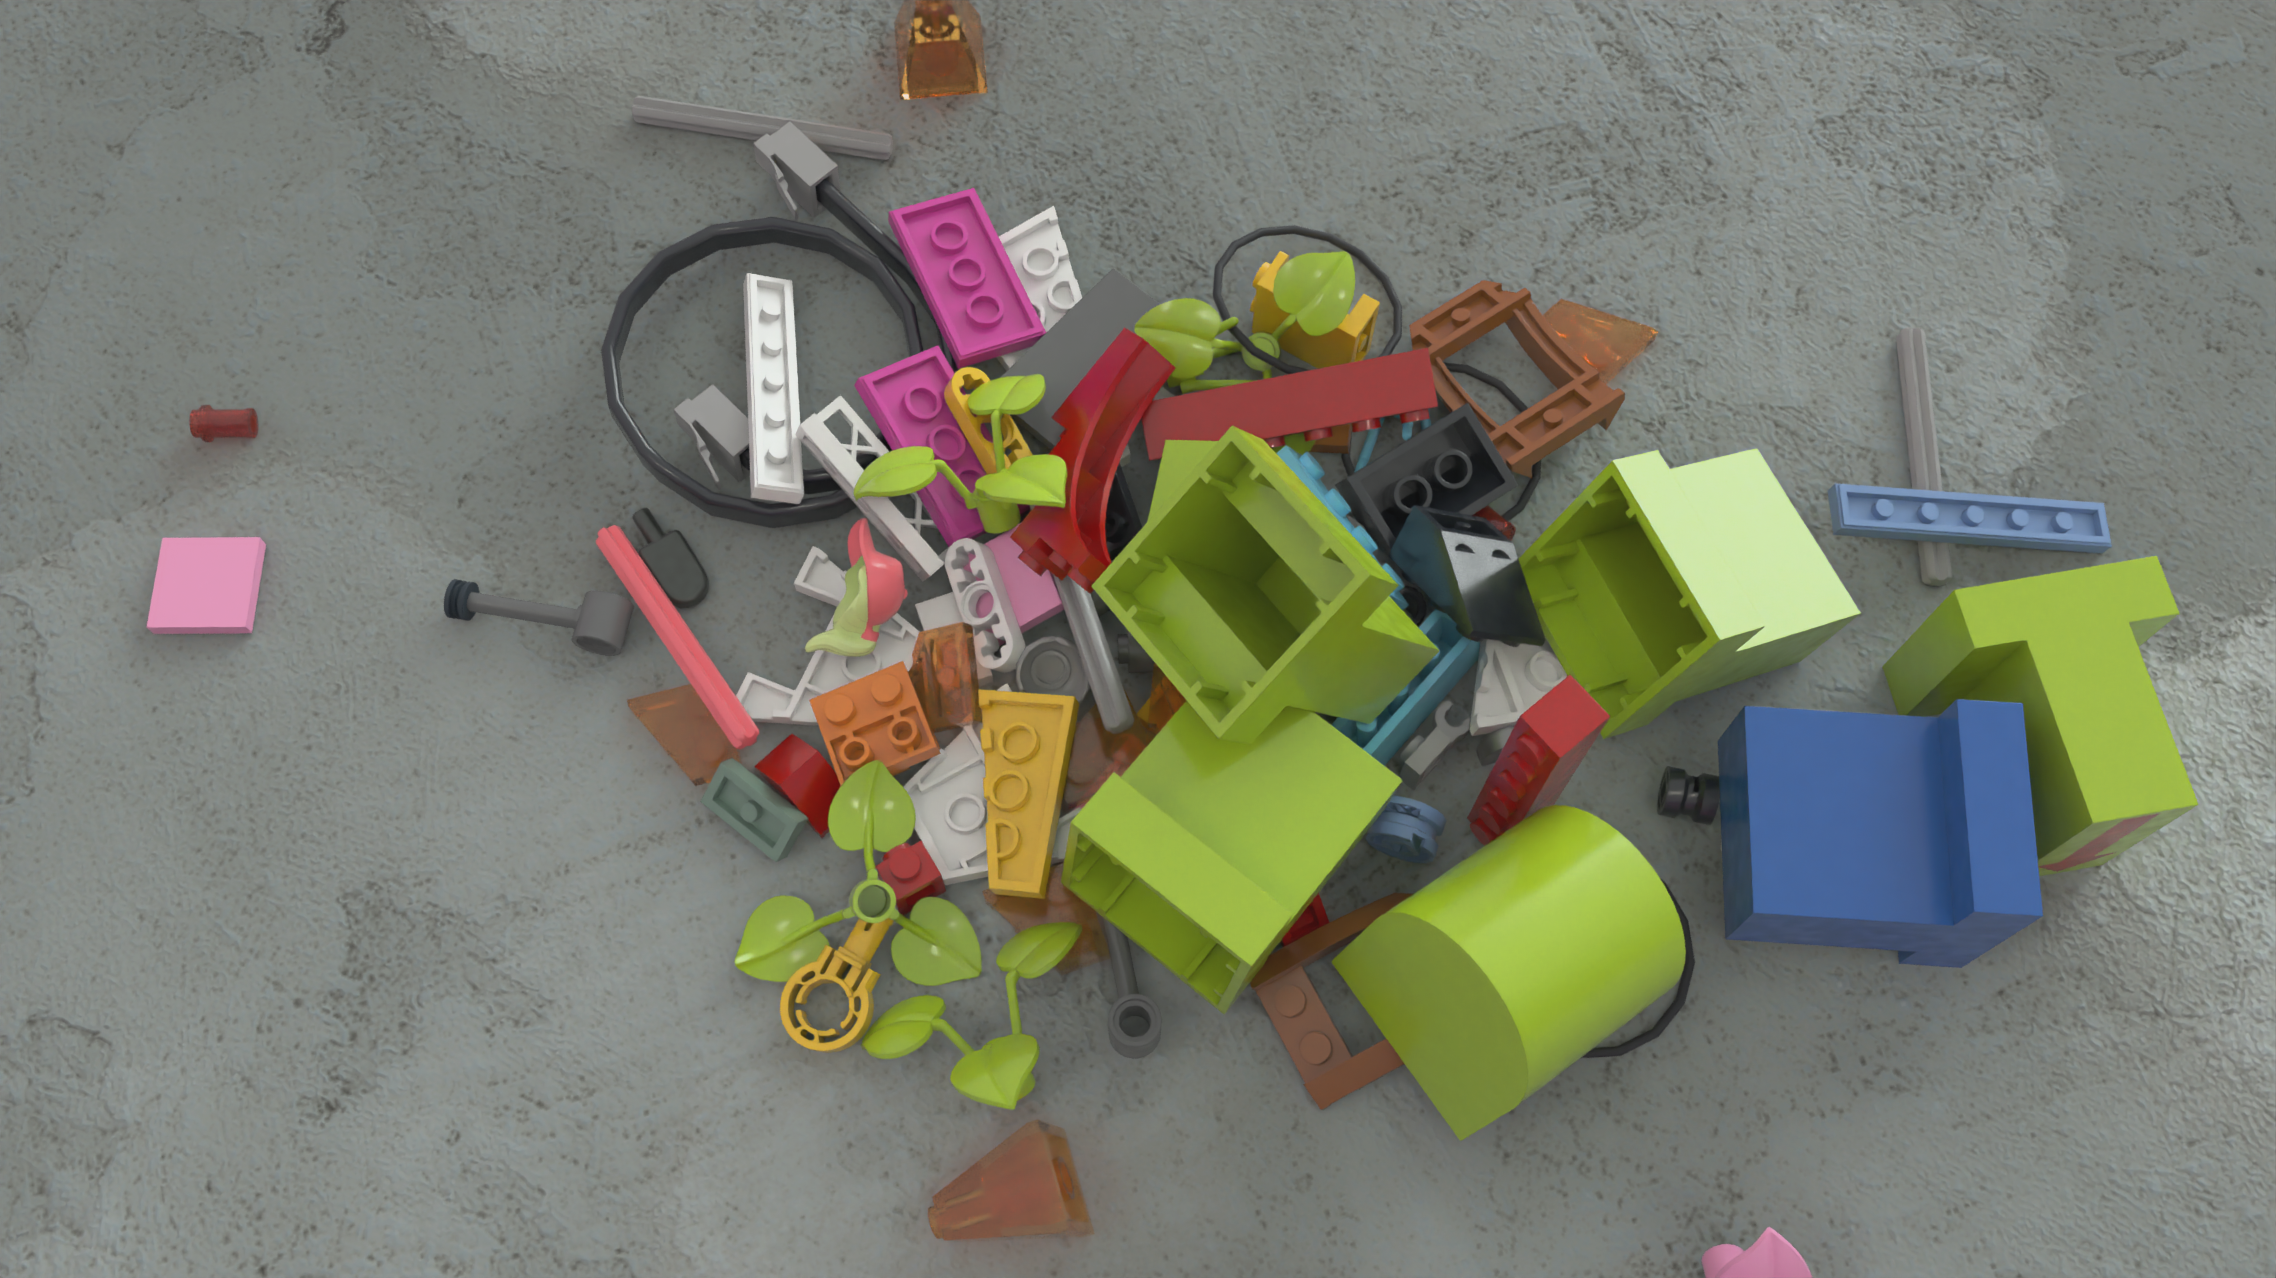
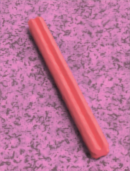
[596,525,759,750]

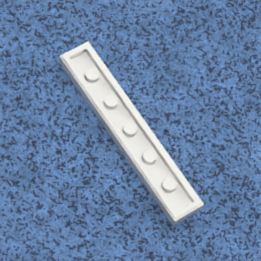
[743,273,804,504]

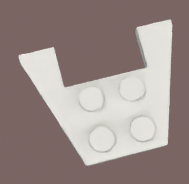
[736,546,928,726]
[904,684,1081,885]

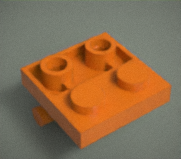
[809,661,941,786]

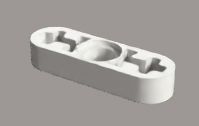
[945,538,1025,673]

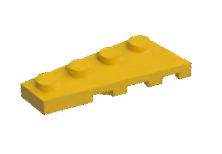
[978,689,1079,899]

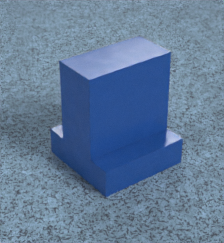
[1718,699,2043,968]

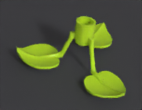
[1134,251,1355,455]
[853,374,1068,534]
[734,760,982,986]
[860,922,1083,1110]

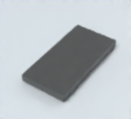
[1000,268,1160,450]

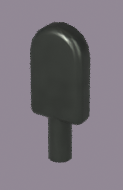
[632,508,709,608]

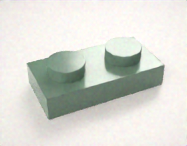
[700,758,808,862]

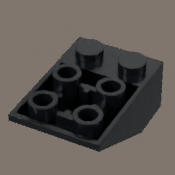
[1388,505,1546,647]

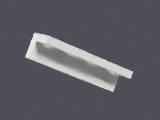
[795,395,949,581]

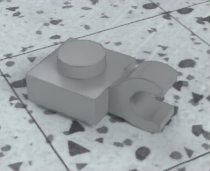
[1399,700,1471,791]

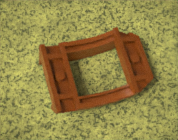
[1409,280,1625,478]
[1250,893,1414,1110]

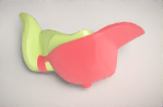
[805,518,908,657]

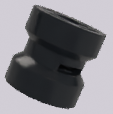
[1657,766,1720,825]

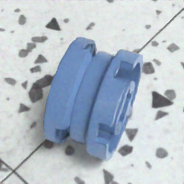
[1366,796,1446,863]

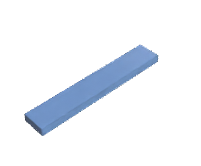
[1828,483,2112,553]

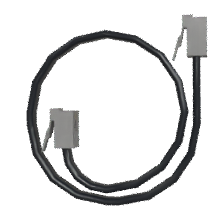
[601,121,959,528]

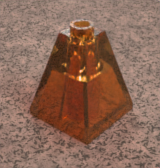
[894,0,988,100]
[928,1119,1095,1242]

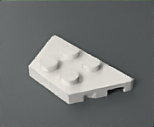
[1469,635,1567,736]

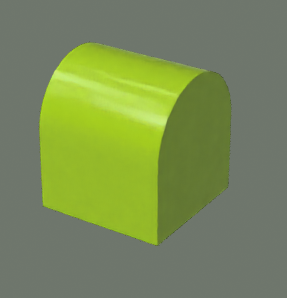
[1331,805,1686,1141]

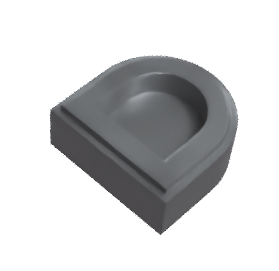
[1476,726,1514,766]

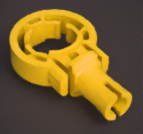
[780,918,894,1053]

